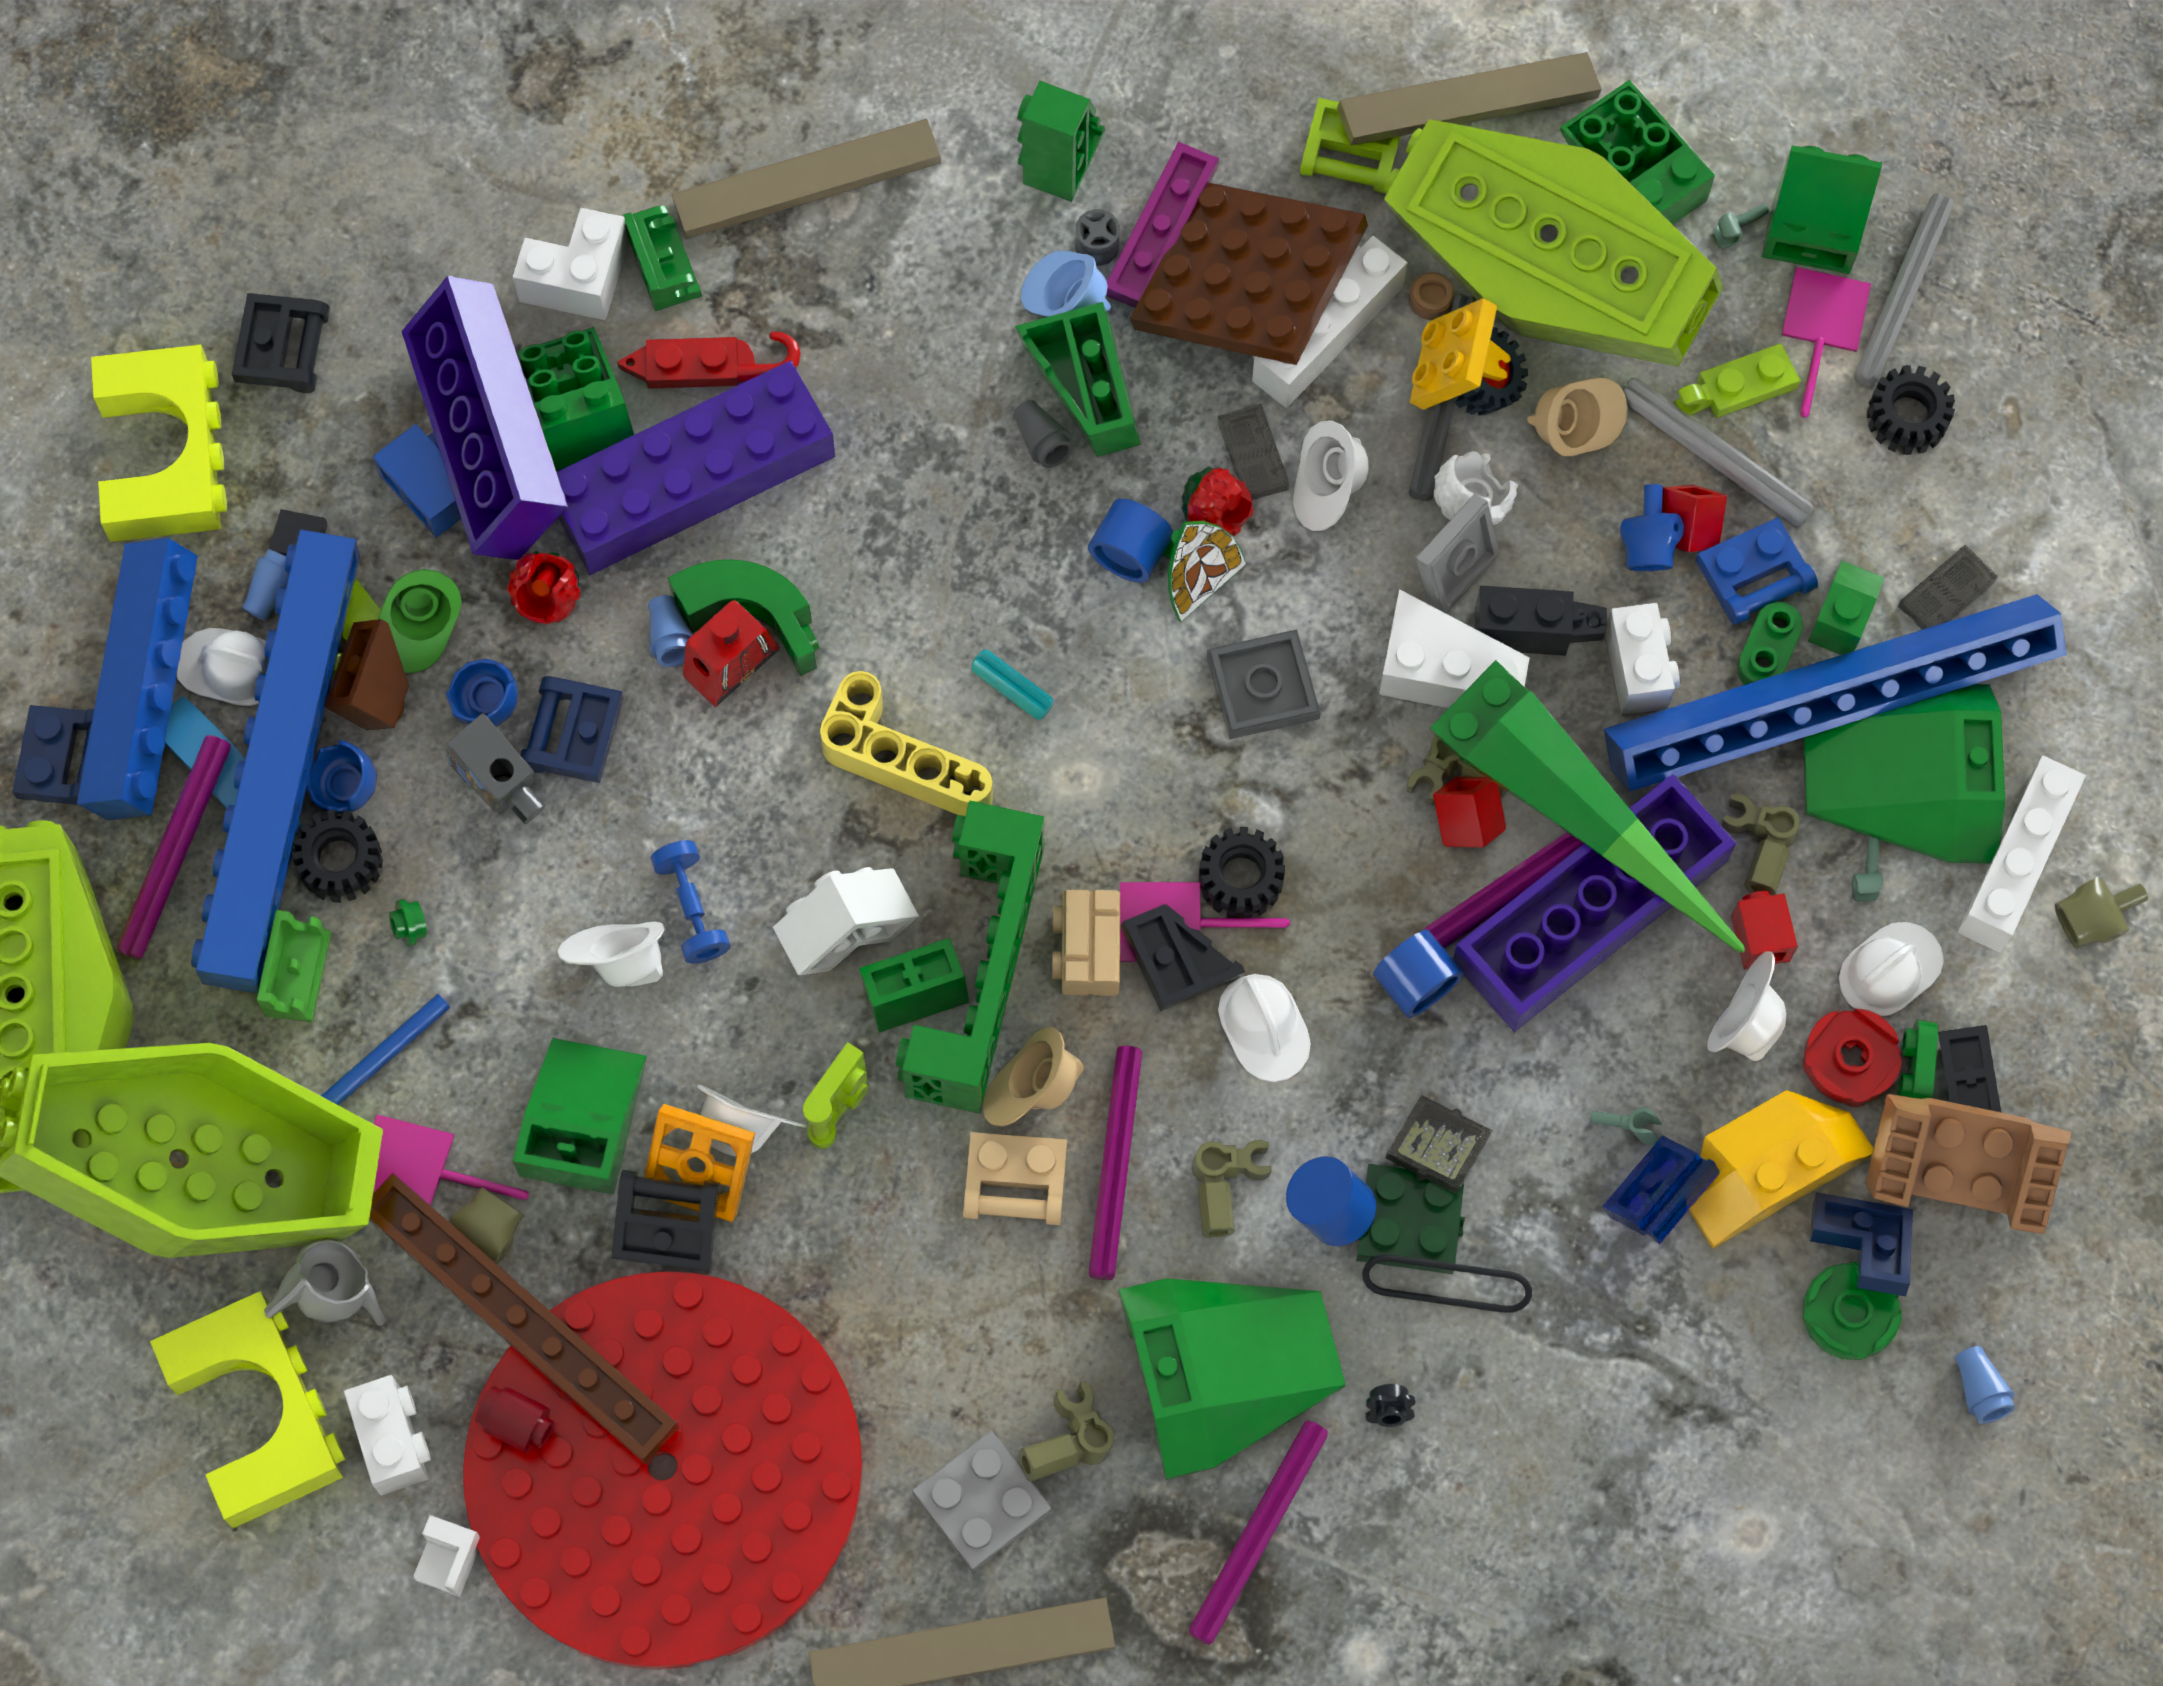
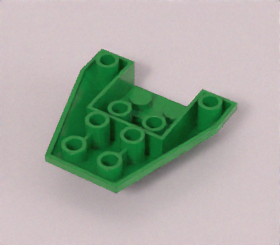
[1803,684,2005,864]
[1118,1278,1346,1480]

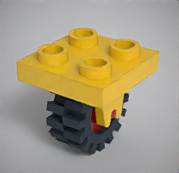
[1409,298,1528,416]

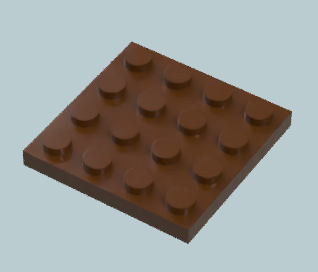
[1130,182,1368,365]

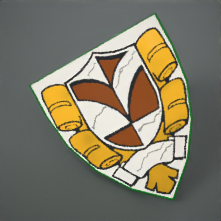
[1163,521,1247,622]

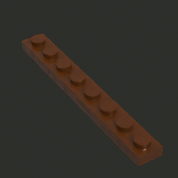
[369,1173,680,1465]

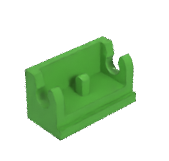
[257,910,331,1023]

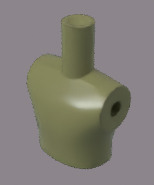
[2054,877,2148,949]
[449,1187,524,1264]

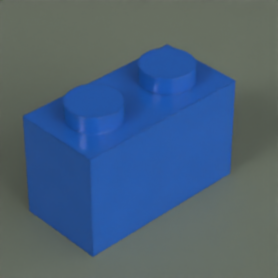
[372,424,461,538]

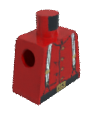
[683,600,779,708]

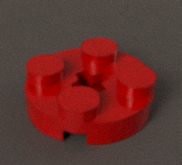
[1802,1008,1902,1107]

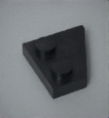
[1120,904,1245,1011]

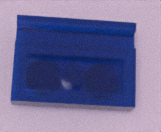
[1603,1135,1720,1244]

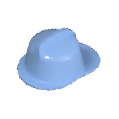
[1021,250,1111,317]

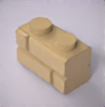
[1052,890,1120,996]

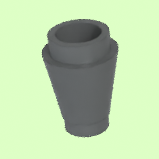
[1013,400,1073,468]

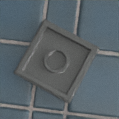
[1206,629,1321,740]

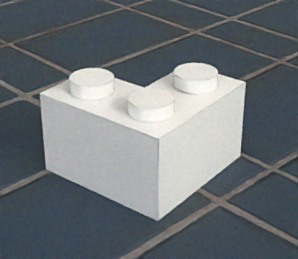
[513,208,629,321]
[773,867,919,975]

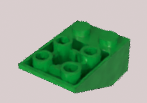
[1560,79,1715,225]
[1762,145,1882,274]
[516,327,634,471]
[513,1038,647,1195]

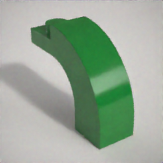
[668,559,820,676]

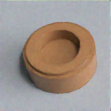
[1409,272,1455,320]

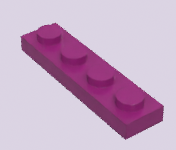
[1106,142,1219,308]

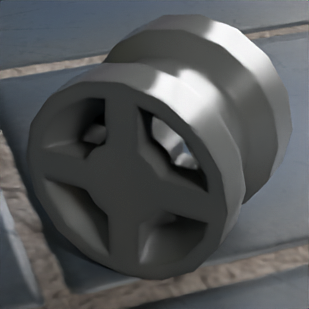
[1075,209,1120,266]

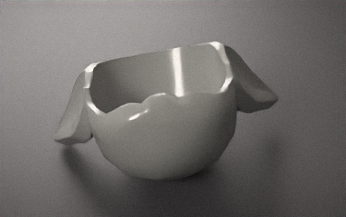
[264,1238,386,1326]

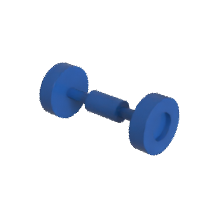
[650,840,731,964]

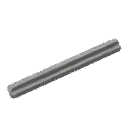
[1854,193,1954,387]
[1622,378,1813,526]

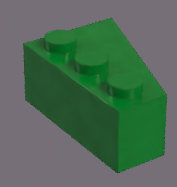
[1017,80,1106,202]
[1015,302,1141,457]

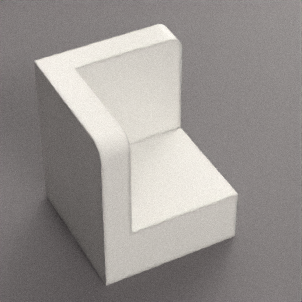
[414,1515,480,1597]

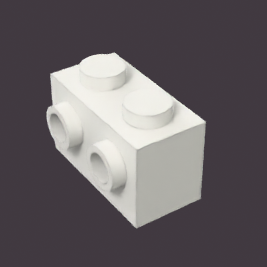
[1605,603,1680,715]
[344,1374,431,1496]

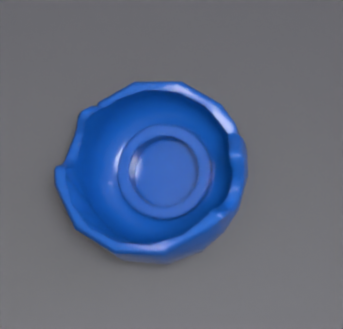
[446,659,518,727]
[307,740,377,815]

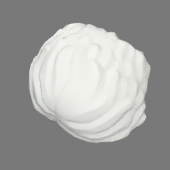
[1434,451,1518,525]

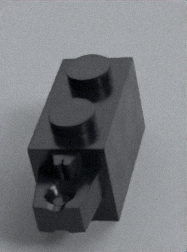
[1474,585,1607,656]

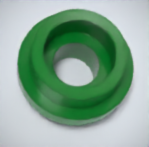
[389,899,427,947]

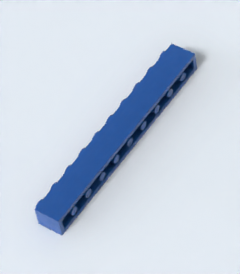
[191,529,360,994]
[1603,594,2067,792]

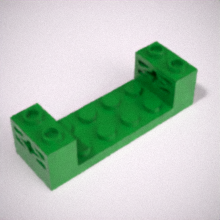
[896,800,1044,1114]

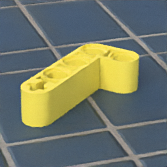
[820,671,993,816]

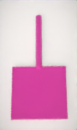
[1782,267,1871,418]
[1120,882,1290,962]
[373,1114,529,1206]

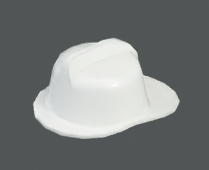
[1293,420,1369,531]
[177,628,270,706]
[558,921,664,987]
[1839,922,1944,1017]
[1707,951,1787,1061]
[1218,974,1311,1082]
[697,1085,806,1156]

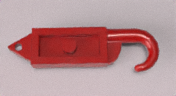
[617,331,801,389]

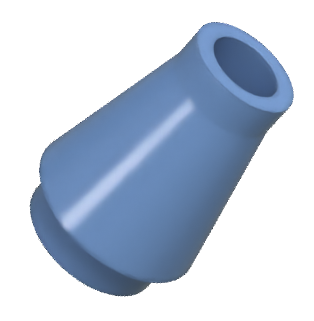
[241,549,290,622]
[648,595,693,667]
[1955,1346,2015,1424]

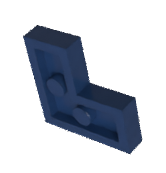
[1810,1192,1913,1297]

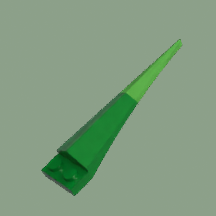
[1430,660,1745,953]

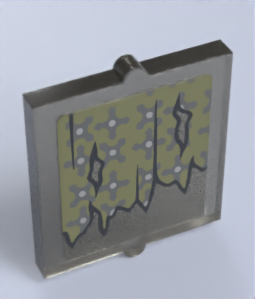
[1385,1095,1493,1194]

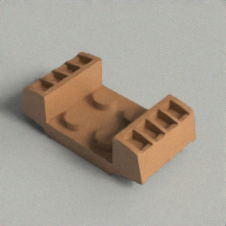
[1865,1094,2072,1234]

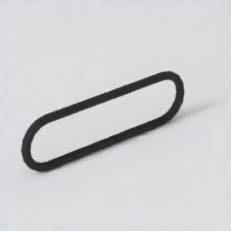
[1362,1255,1532,1313]

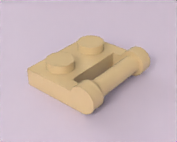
[963,1132,1067,1226]

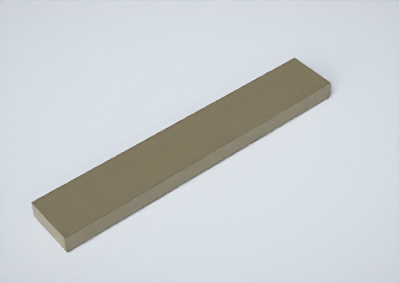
[1337,52,1602,146]
[672,118,941,239]
[808,1597,1115,1686]

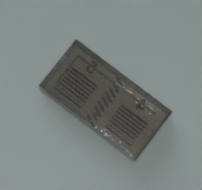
[1217,404,1290,500]
[1897,544,1998,630]

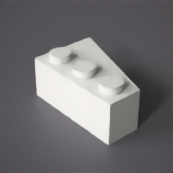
[1379,589,1530,708]

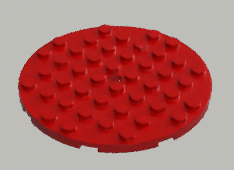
[463,1271,863,1669]

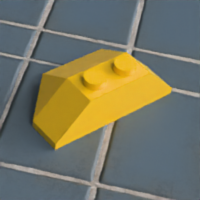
[1687,1090,1874,1249]

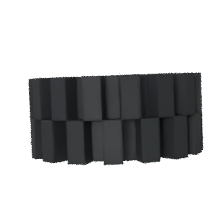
[1867,365,1955,455]
[292,810,383,903]
[1198,827,1285,918]

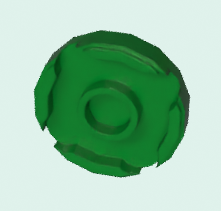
[1803,1262,1902,1360]

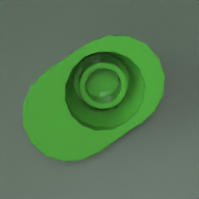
[378,568,462,673]

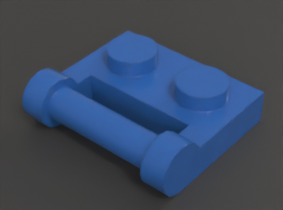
[1695,517,1818,625]

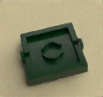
[1356,1164,1465,1274]

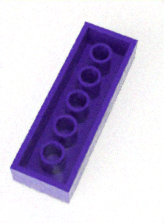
[401,276,568,560]
[556,360,836,575]
[1453,774,1736,1033]

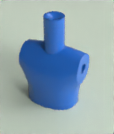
[1620,484,1684,571]

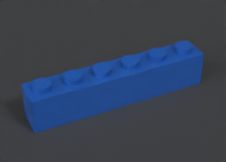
[77,538,198,820]

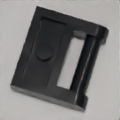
[232,293,330,393]
[612,1170,720,1271]

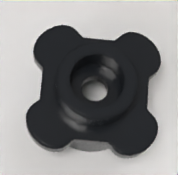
[1365,1384,1415,1427]

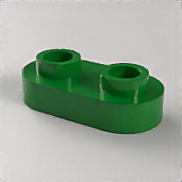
[1737,602,1803,685]
[1898,1019,1938,1099]

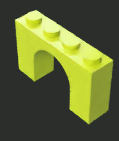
[91,345,227,542]
[150,1291,346,1529]

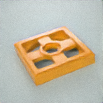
[644,1103,756,1222]

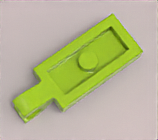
[1674,343,1801,418]

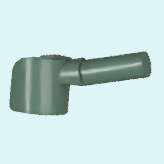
[1713,204,1769,248]
[1852,838,1883,902]
[1590,1107,1662,1145]

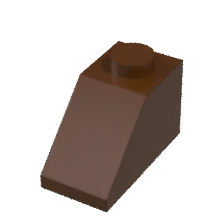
[324,619,409,731]

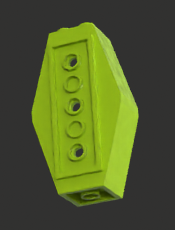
[1384,119,1724,367]
[0,820,133,1193]
[0,1043,383,1258]

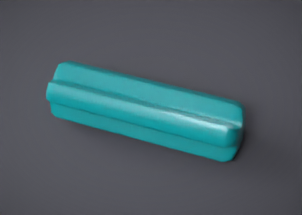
[971,649,1053,720]

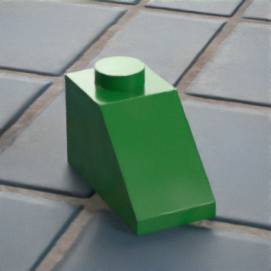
[1808,560,1884,655]

